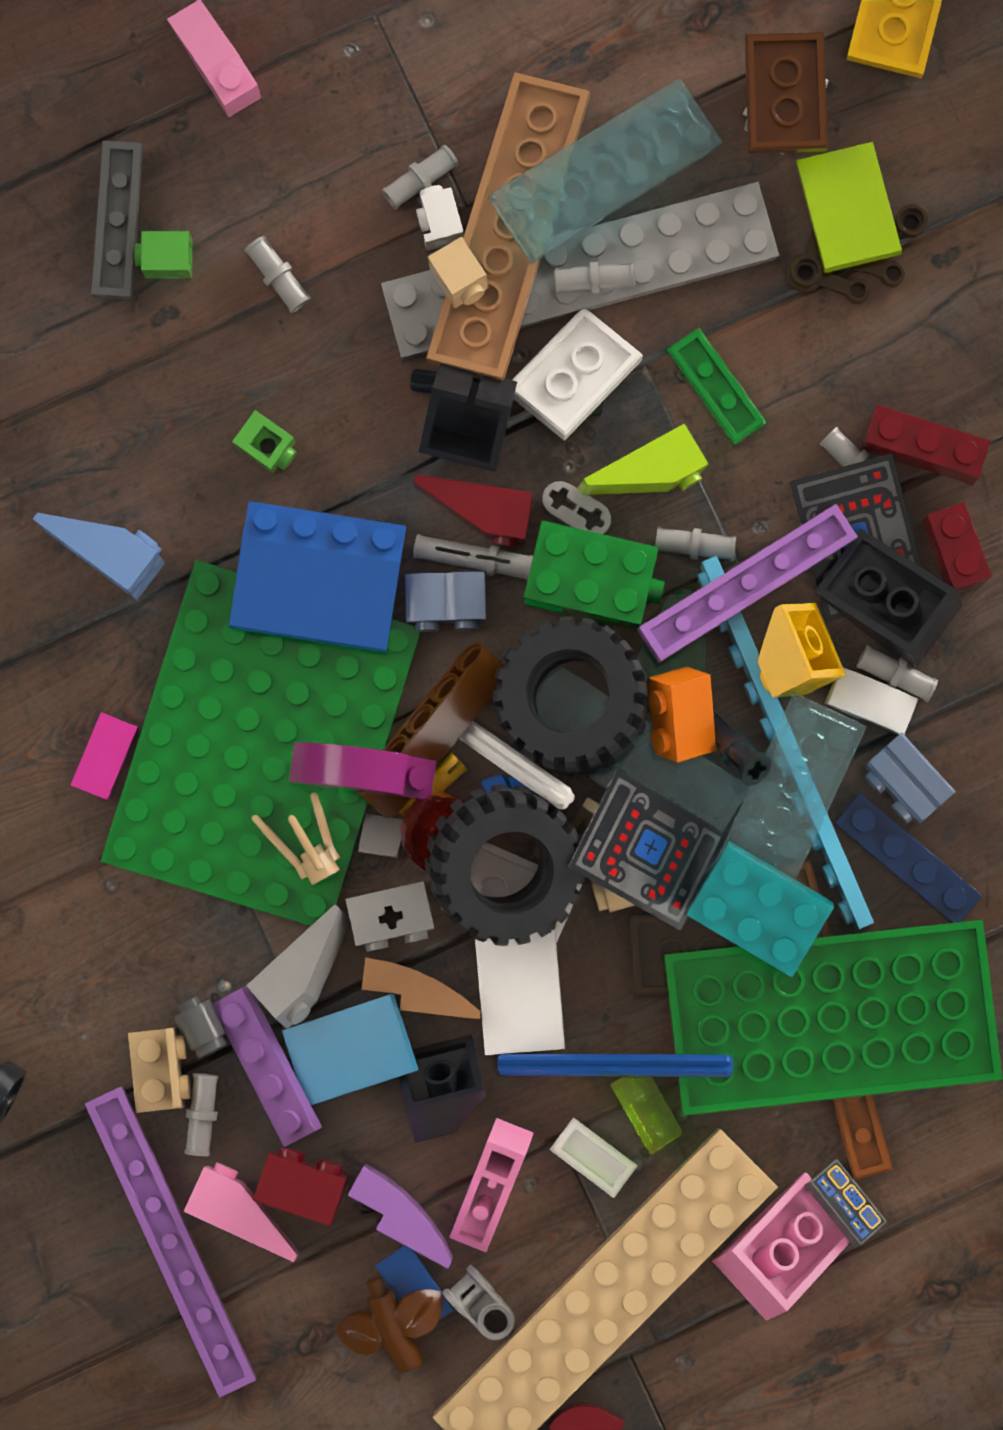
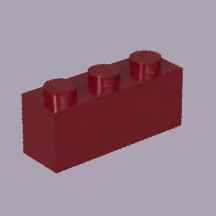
[861,404,991,485]

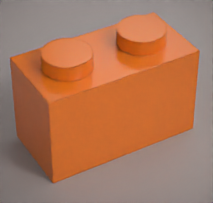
[648,667,717,763]

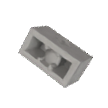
[345,881,435,952]

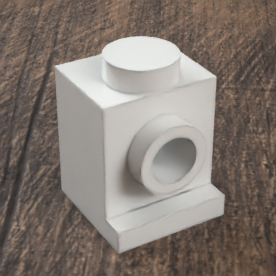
[416,185,464,251]

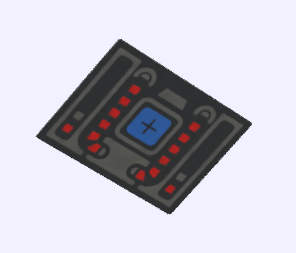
[790,454,922,622]
[569,770,727,930]

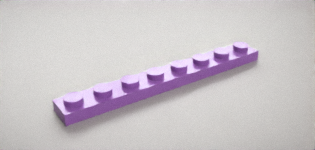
[85,1086,257,1398]

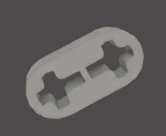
[542,481,611,535]

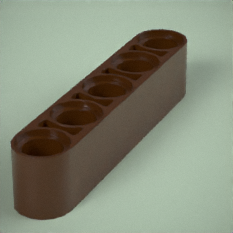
[356,642,504,818]

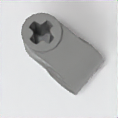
[441,1264,515,1340]

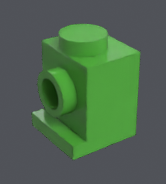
[232,410,297,474]

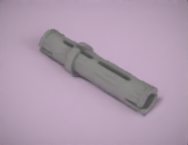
[413,534,533,580]

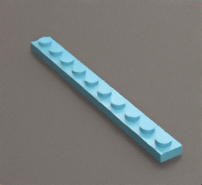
[697,556,874,930]

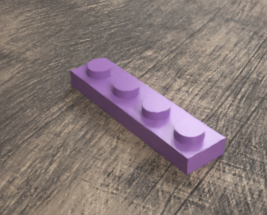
[212,986,322,1147]

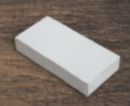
[549,1117,638,1198]

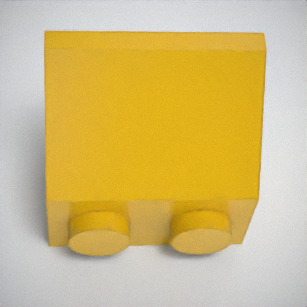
[757,603,846,698]

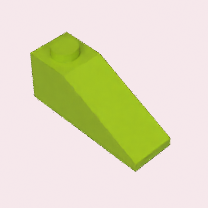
[577,424,708,495]

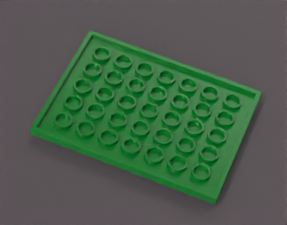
[100,560,421,926]

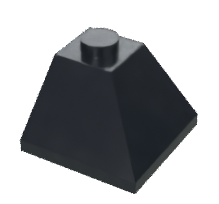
[399,1035,486,1143]

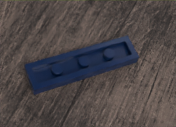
[834,793,982,923]

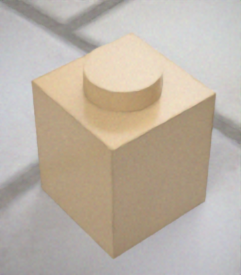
[427,236,489,308]

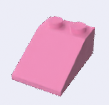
[712,1172,850,1321]

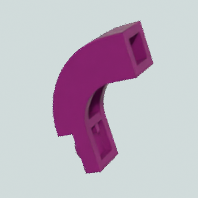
[289,742,436,801]

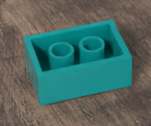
[687,841,834,977]

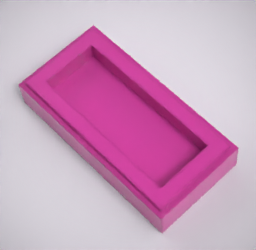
[71,712,139,801]

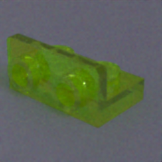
[609,1076,682,1155]

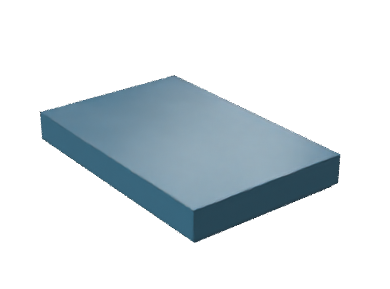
[282,993,419,1105]

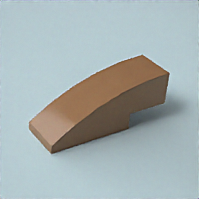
[362,957,481,1019]

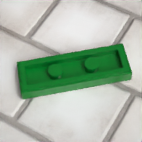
[666,327,767,447]

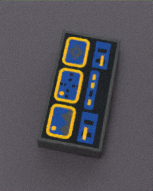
[805,1159,887,1248]

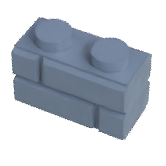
[863,732,956,825]

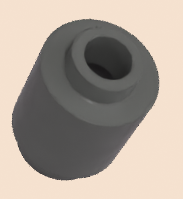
[173,996,227,1059]

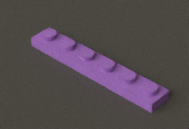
[637,504,858,663]

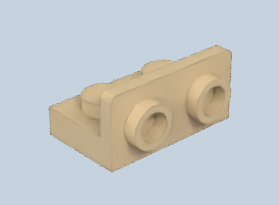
[128,1028,191,1113]

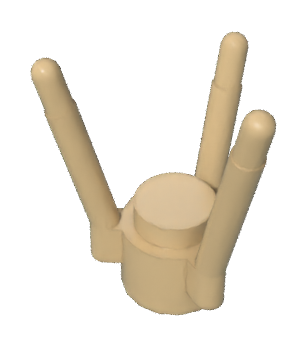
[252,792,340,885]

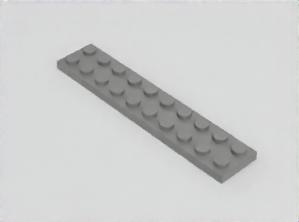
[381,182,779,361]

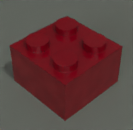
[253,1146,350,1226]

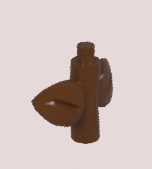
[336,1276,443,1373]

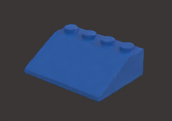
[229,501,406,653]

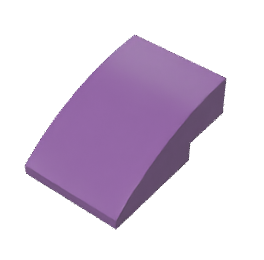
[348,1164,453,1269]

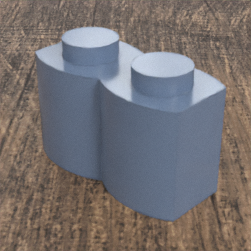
[405,572,487,632]

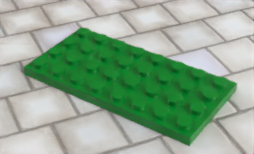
[663,920,1003,1116]

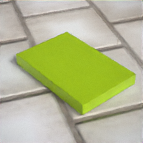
[796,142,902,273]

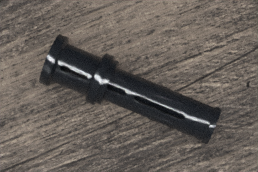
[713,710,772,786]

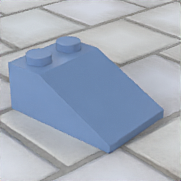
[33,513,165,600]

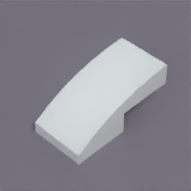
[824,668,918,735]

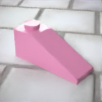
[167,0,261,118]
[449,1118,534,1252]
[184,1162,300,1262]

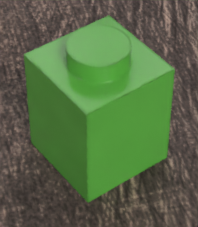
[134,231,192,279]

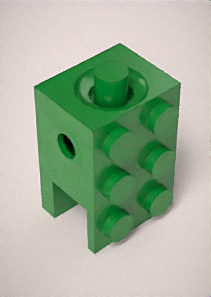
[524,521,665,632]

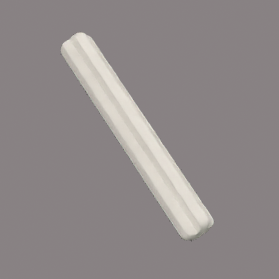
[459,721,575,809]

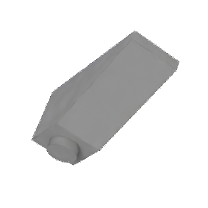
[246,904,351,1029]

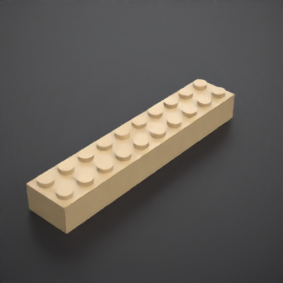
[433,1128,778,1430]

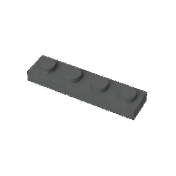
[91,141,143,300]

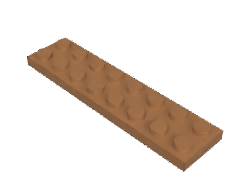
[426,72,590,381]

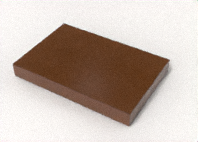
[744,32,828,154]

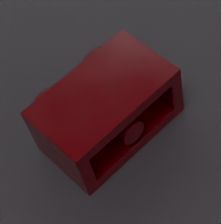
[922,502,992,592]

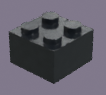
[419,363,517,471]

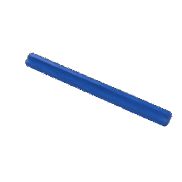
[497,1054,734,1077]

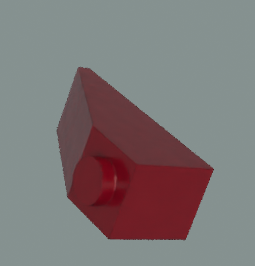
[414,474,533,549]

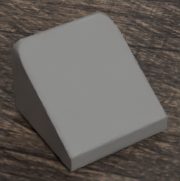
[358,813,405,859]

